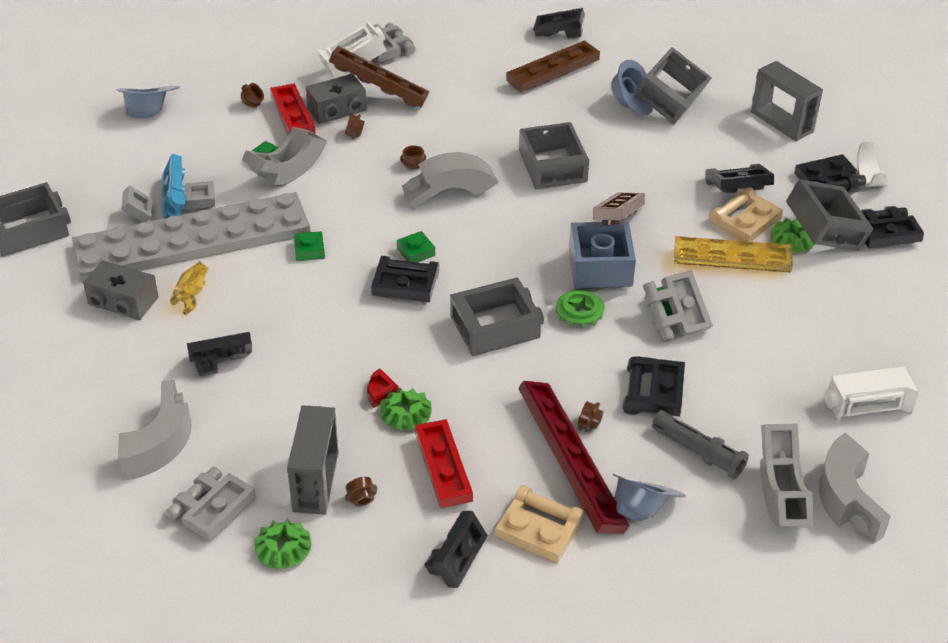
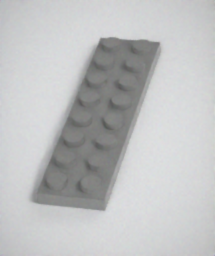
[72,192,311,283]

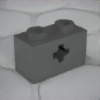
[305,74,367,124]
[83,260,159,320]

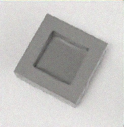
[185,181,215,209]
[121,185,153,222]

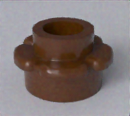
[240,83,264,108]
[345,114,365,139]
[400,145,427,170]
[577,401,604,432]
[345,477,378,507]

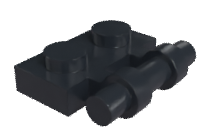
[794,154,866,192]
[861,206,924,248]

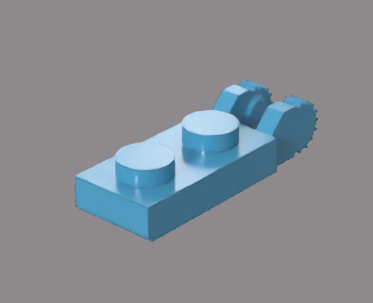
[161,154,187,219]

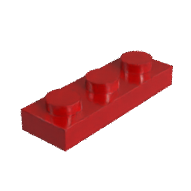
[270,83,316,135]
[415,419,473,509]

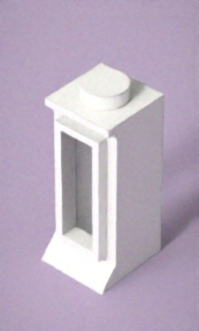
[317,21,386,78]
[825,366,919,421]

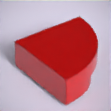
[367,368,399,408]

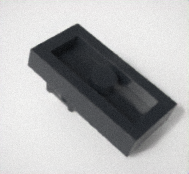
[533,8,585,39]
[187,332,252,376]
[424,511,488,588]

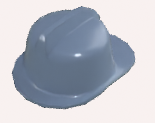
[611,60,653,116]
[116,86,181,118]
[612,474,686,521]

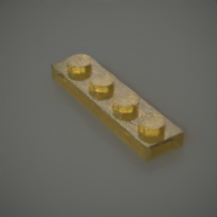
[674,236,793,273]

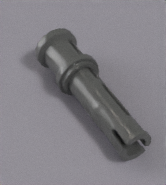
[652,410,749,479]

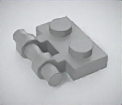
[373,23,416,62]
[643,270,713,342]
[165,467,256,542]

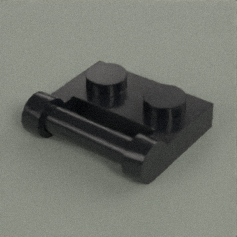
[705,163,774,193]
[371,255,440,302]
[622,356,685,417]

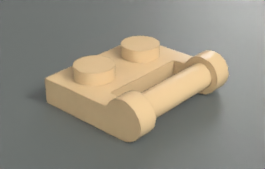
[709,187,783,244]
[495,485,585,563]

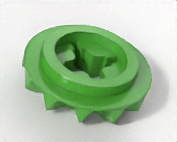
[771,218,815,252]
[556,290,605,328]
[380,387,432,430]
[255,518,311,569]

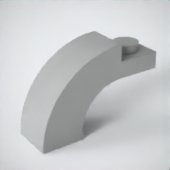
[242,127,327,185]
[401,152,499,209]
[118,380,192,480]
[760,424,814,527]
[819,433,891,544]

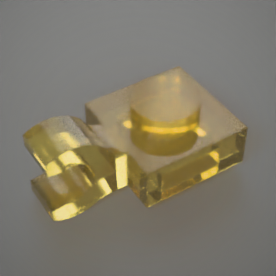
[170,261,209,315]

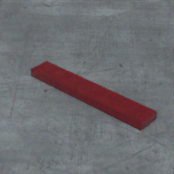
[518,381,630,534]

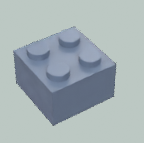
[569,222,636,288]

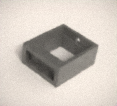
[634,47,712,125]
[751,60,823,142]
[519,122,589,189]
[786,179,874,251]
[0,182,71,257]
[450,277,544,356]
[287,405,339,515]

